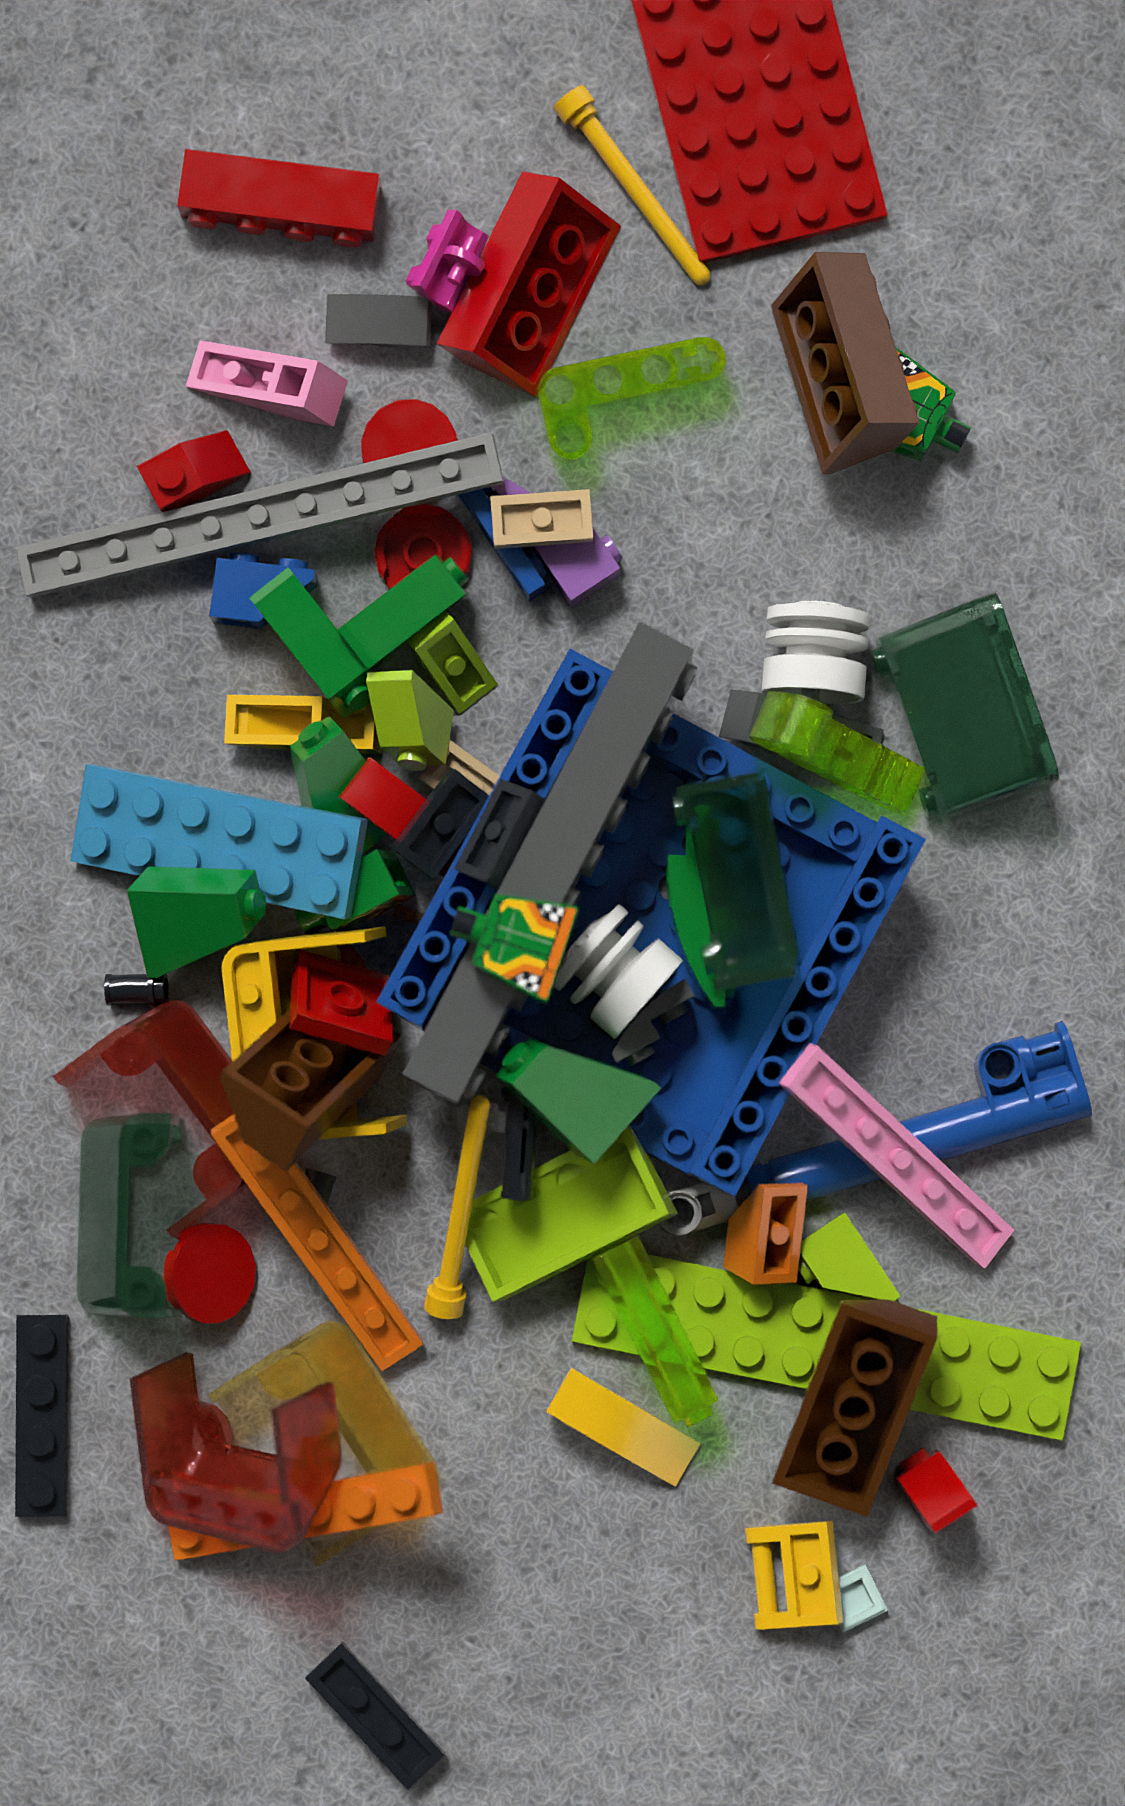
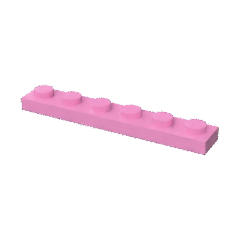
[779,1044,1014,1269]

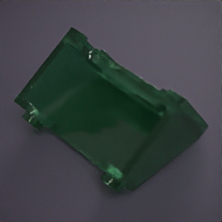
[871,593,1059,826]
[76,1113,182,1318]

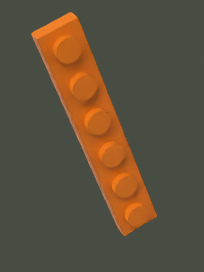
[211,1115,423,1372]
[165,1462,444,1561]

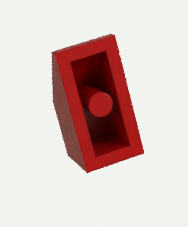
[137,430,251,512]
[894,1447,978,1533]

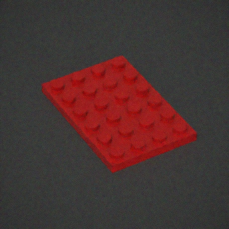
[630,0,888,263]

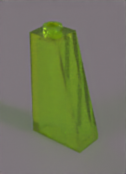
[592,1236,719,1427]

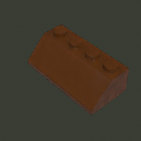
[771,252,919,474]
[220,1008,401,1171]
[772,1300,938,1517]

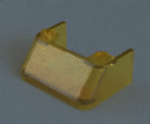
[208,1321,438,1567]

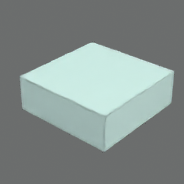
[838,1564,888,1632]

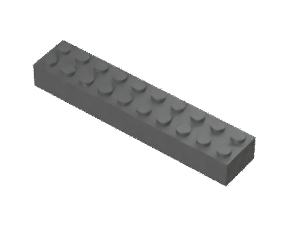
[403,621,697,1107]

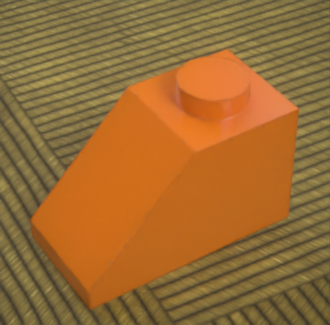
[723,1183,808,1285]

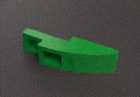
[666,805,736,1010]

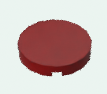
[361,399,457,463]
[374,504,472,589]
[163,1223,256,1323]

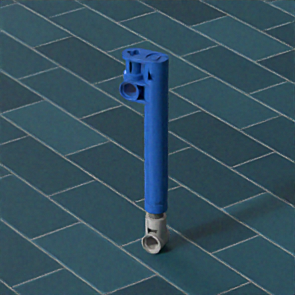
[659,1021,1092,1236]

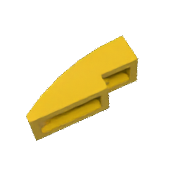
[224,695,383,755]
[546,1367,701,1487]

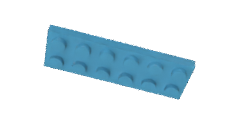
[70,764,368,919]

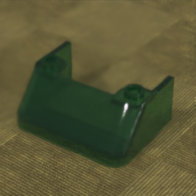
[673,767,801,991]

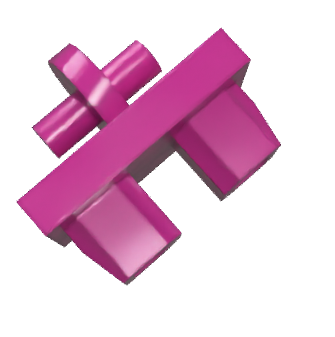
[405,210,489,312]

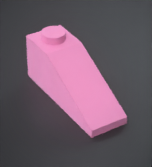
[186,340,348,427]

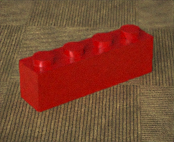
[177,149,381,248]

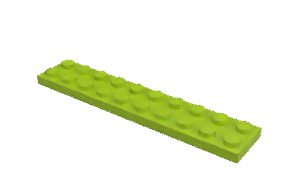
[571,1247,1081,1441]

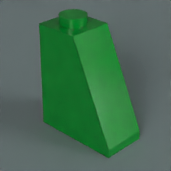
[337,555,469,669]
[249,567,370,719]
[290,716,387,854]
[127,866,266,978]
[495,1038,661,1164]

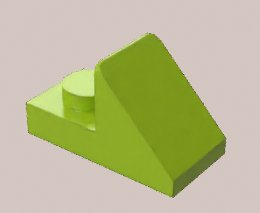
[407,611,498,714]

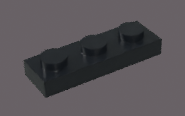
[305,1641,445,1790]

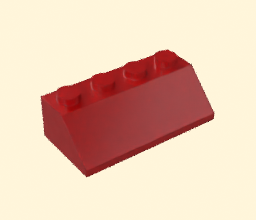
[436,171,621,397]

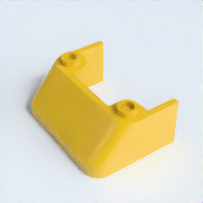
[222,927,408,1140]

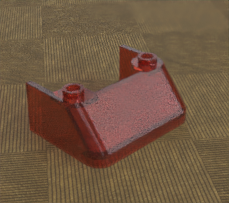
[53,1000,248,1239]
[129,1352,342,1553]

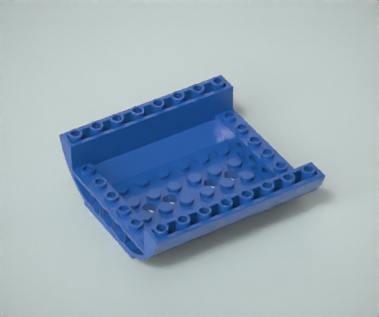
[376,649,926,1196]

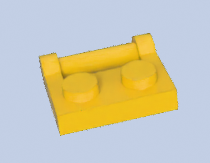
[745,1521,843,1629]

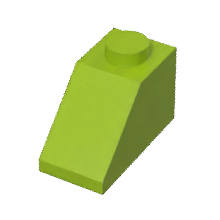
[366,670,454,771]
[798,1212,901,1301]

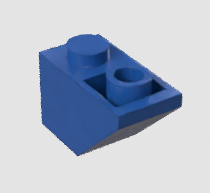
[209,552,318,629]

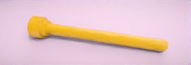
[553,85,711,285]
[424,1095,490,1319]

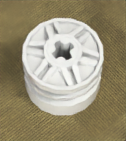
[761,601,870,704]
[554,904,684,1040]

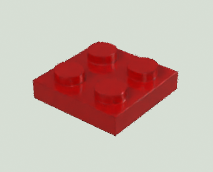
[290,949,393,1056]

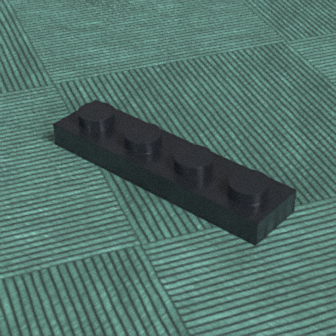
[15,1315,68,1517]

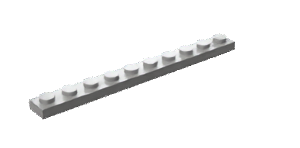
[16,432,505,598]

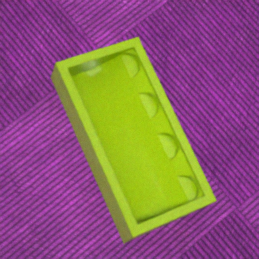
[450,1125,678,1302]

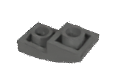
[325,294,432,347]
[611,978,695,1067]

